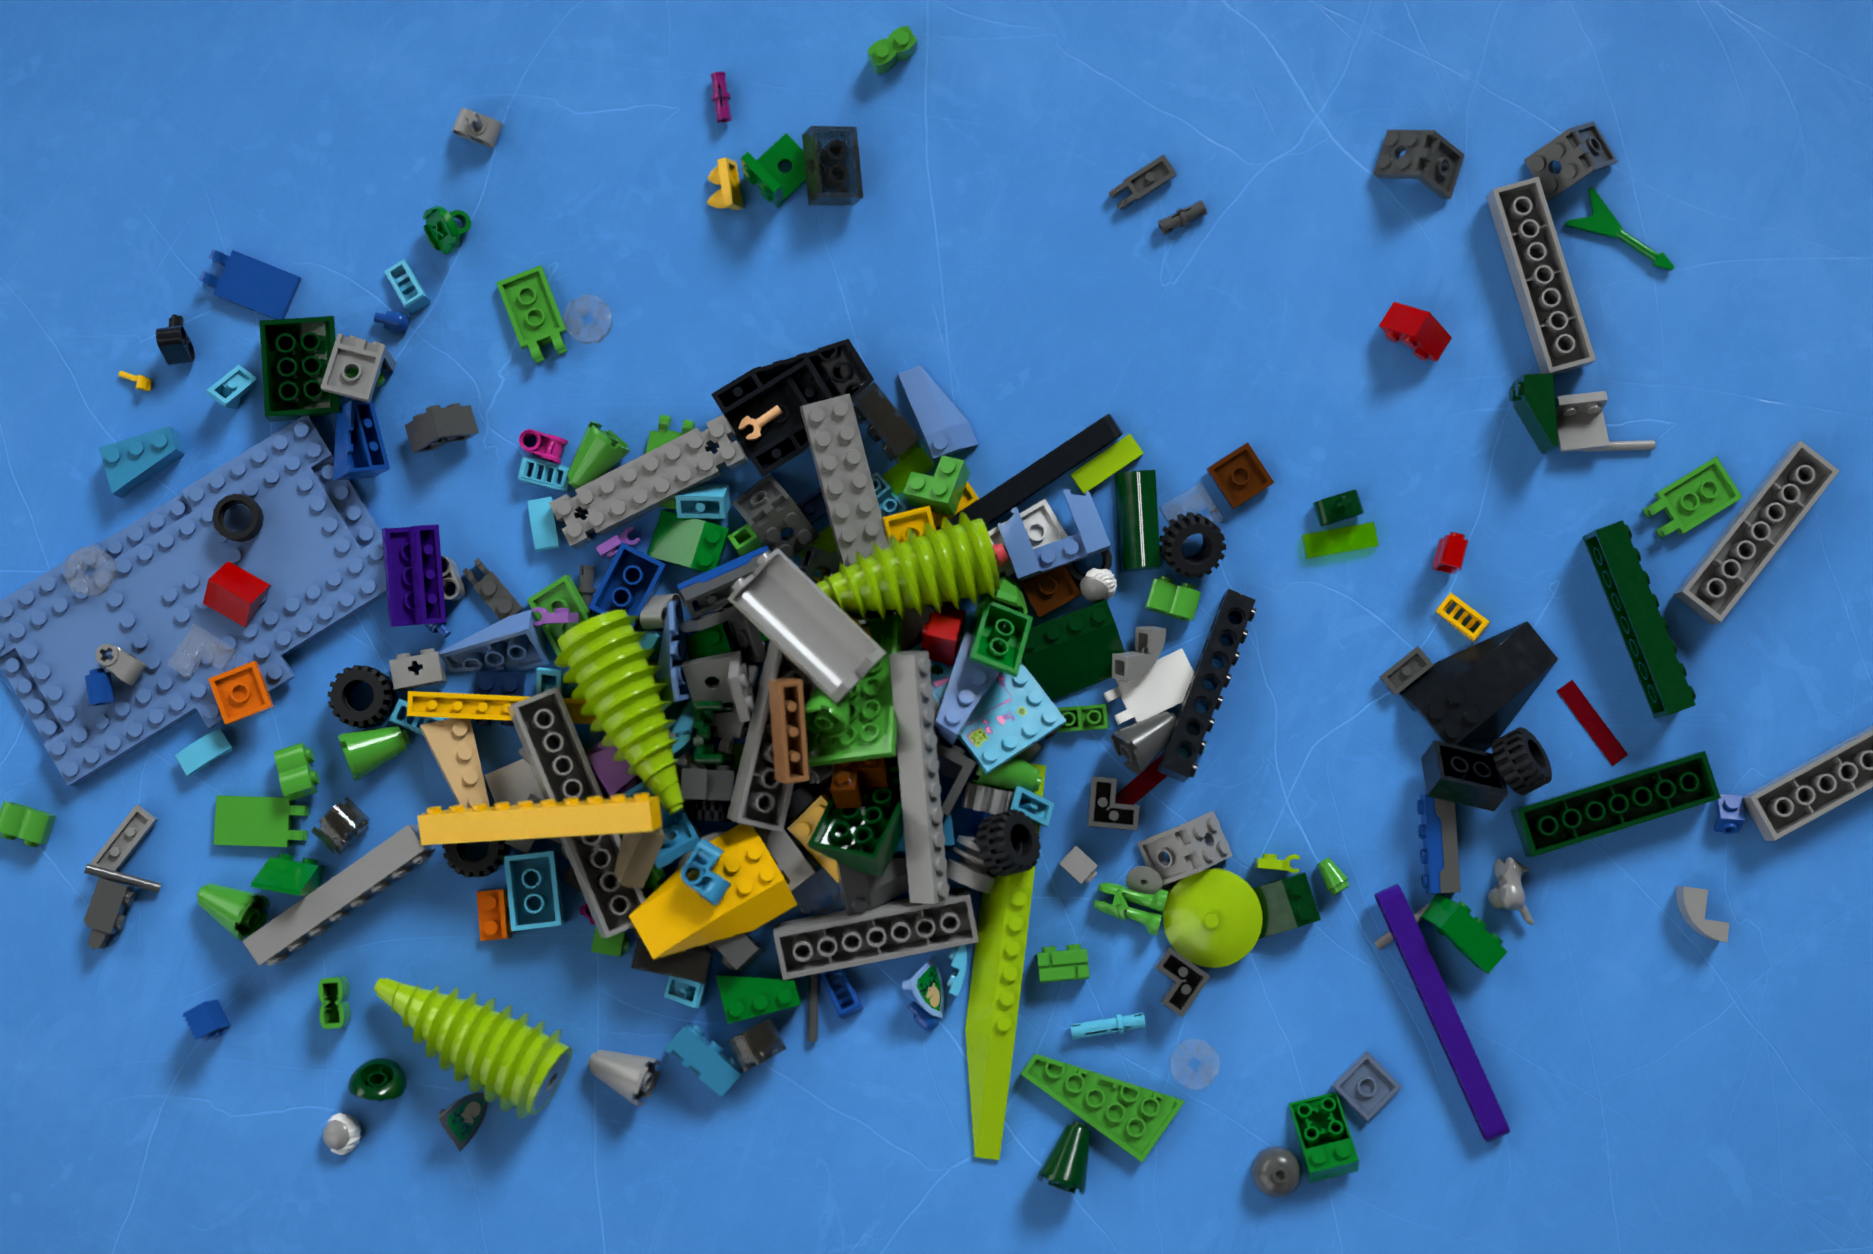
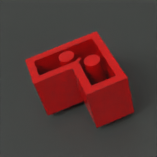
[1379,302,1452,362]
[921,606,966,665]

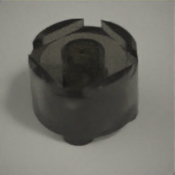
[312,797,369,855]
[727,1018,787,1073]

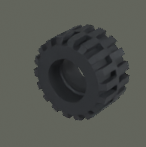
[1159,512,1226,578]
[327,665,396,728]
[1492,727,1552,796]
[976,809,1041,877]
[442,840,509,877]

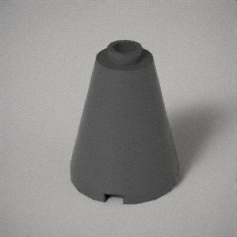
[1111,712,1177,774]

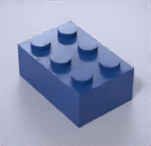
[588,542,669,632]

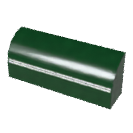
[1115,470,1161,571]

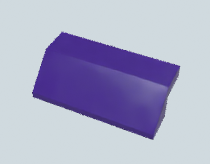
[382,525,446,627]

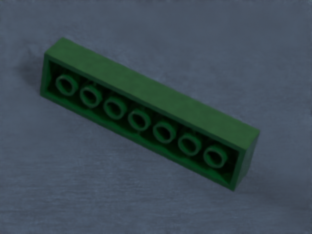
[1583,520,1696,718]
[1511,751,1721,857]

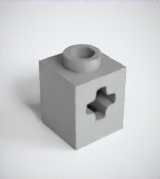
[1058,846,1098,884]

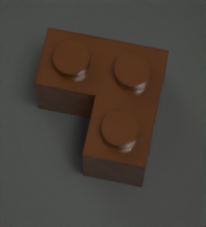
[830,757,891,809]

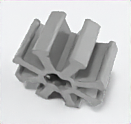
[961,782,1013,814]

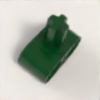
[1313,489,1364,526]

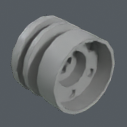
[946,835,996,894]

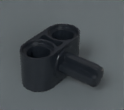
[156,314,195,365]

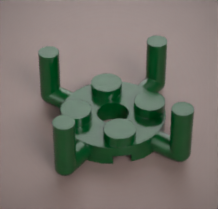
[692,700,734,765]

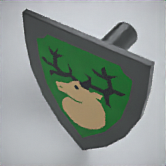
[438,1093,488,1152]

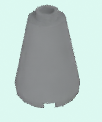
[588,1049,660,1107]

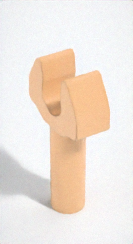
[739,405,782,441]

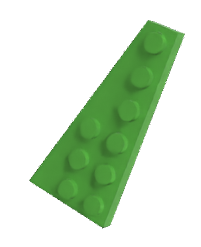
[1020,1053,1185,1162]

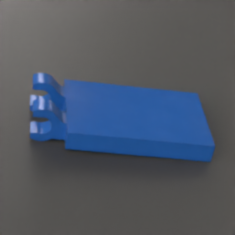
[199,249,301,320]

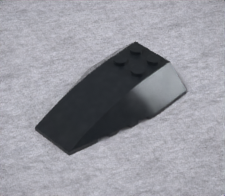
[711,339,874,477]
[1399,621,1558,751]

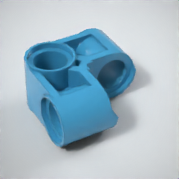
[681,838,731,906]

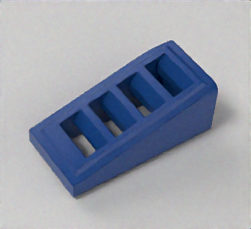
[819,968,864,1019]

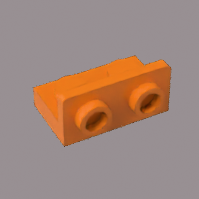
[477,889,515,941]

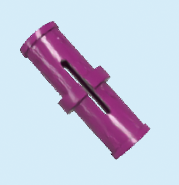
[711,72,732,123]

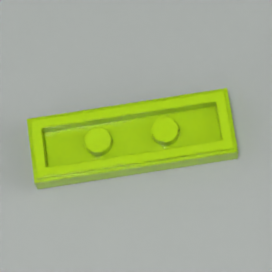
[1070,434,1144,495]

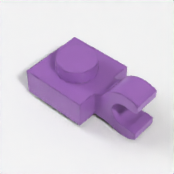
[596,527,641,559]
[533,607,579,626]

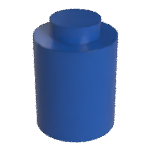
[85,668,115,706]

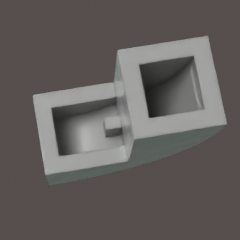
[1112,625,1166,682]
[1676,886,1729,943]

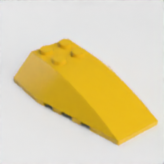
[629,824,797,960]

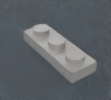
[90,805,158,872]

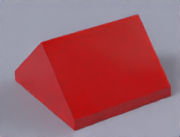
[203,561,271,628]

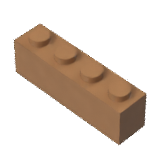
[768,677,809,784]

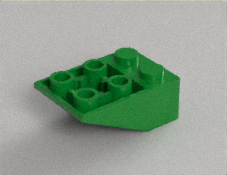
[1289,1092,1359,1183]

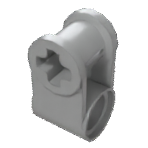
[95,644,147,686]

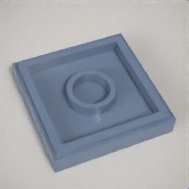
[1331,1051,1402,1122]

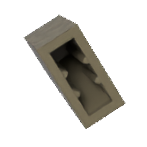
[614,827,666,888]

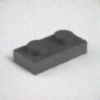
[1379,646,1433,696]

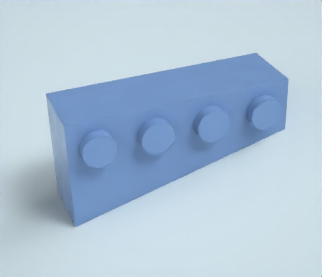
[935,631,1001,745]

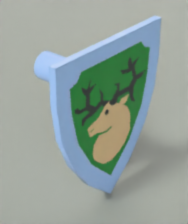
[902,956,944,1018]

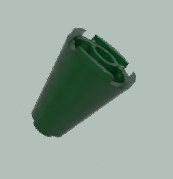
[1037,1121,1091,1195]

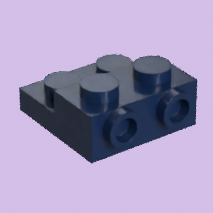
[473,671,526,726]

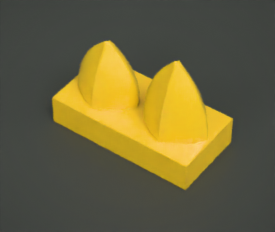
[707,157,744,211]

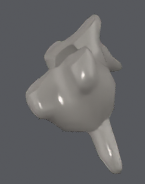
[1488,858,1534,925]

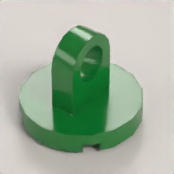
[423,206,471,255]

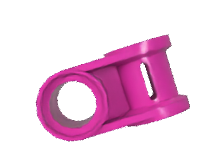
[519,429,568,464]

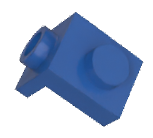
[1714,794,1745,834]
[963,808,995,835]

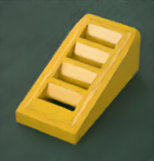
[1435,593,1490,644]

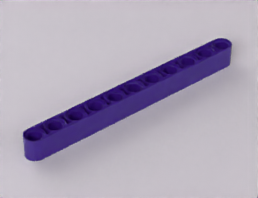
[1374,884,1510,1143]

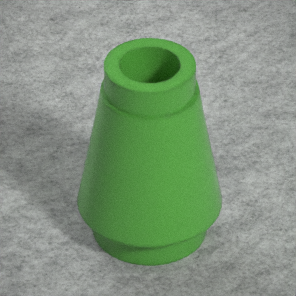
[1317,857,1350,896]

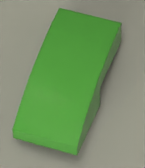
[1057,704,1110,733]

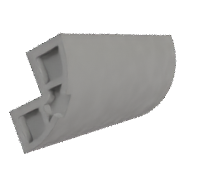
[728,548,886,704]

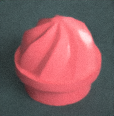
[992,543,1010,567]

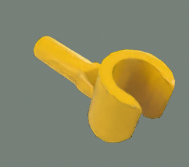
[119,371,152,391]

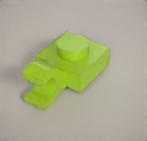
[1255,853,1300,873]

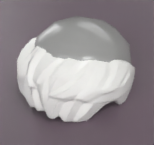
[1080,568,1117,602]
[323,1113,362,1155]

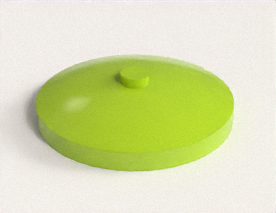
[1163,868,1263,968]

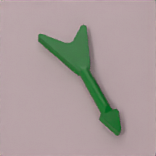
[1565,187,1674,271]

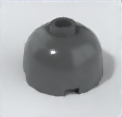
[1251,1146,1302,1198]

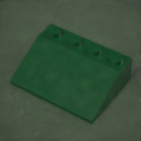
[259,316,340,422]
[1022,600,1125,700]
[808,776,904,877]

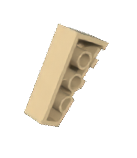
[420,718,490,808]

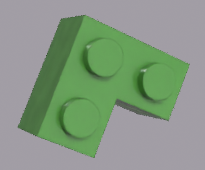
[903,455,970,516]

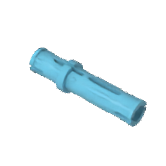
[1070,1012,1146,1040]

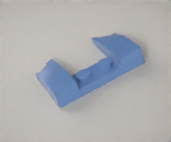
[997,489,1111,582]

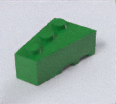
[1421,893,1507,974]
[716,974,802,1024]

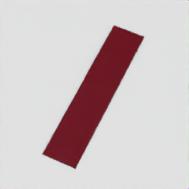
[1557,680,1628,766]
[1115,754,1167,805]

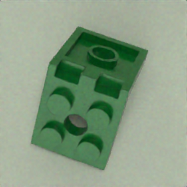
[741,133,819,208]

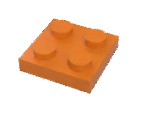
[208,661,274,725]

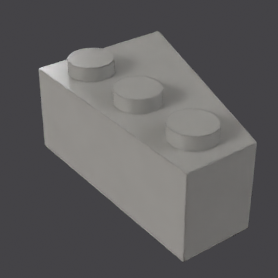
[753,821,818,891]

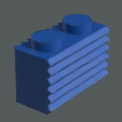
[183,999,231,1042]

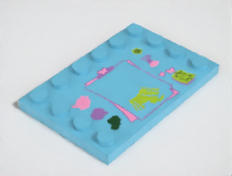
[909,608,1066,775]

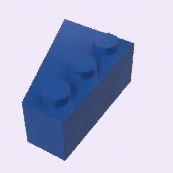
[333,399,390,481]

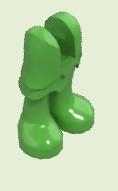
[1093,882,1168,936]

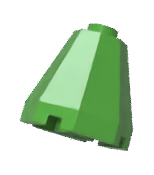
[974,576,1028,620]

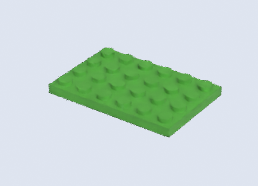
[806,615,902,767]

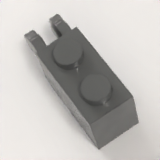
[84,877,135,949]

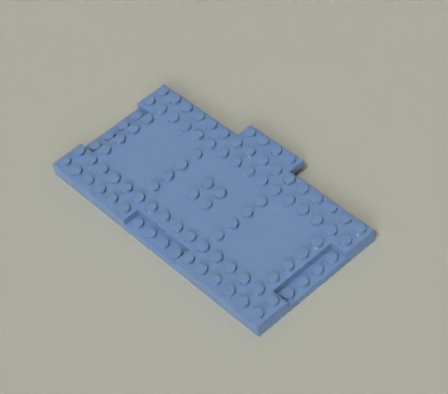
[0,416,387,787]

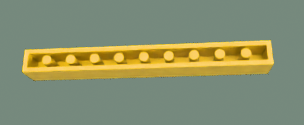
[417,793,662,845]

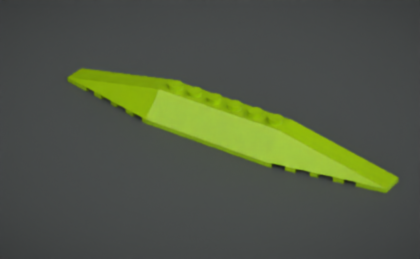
[965,763,1046,1160]

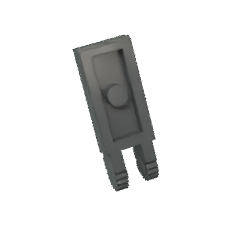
[1108,155,1177,210]
[462,558,523,620]

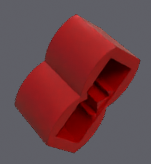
[1432,532,1469,574]

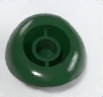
[348,1058,407,1102]

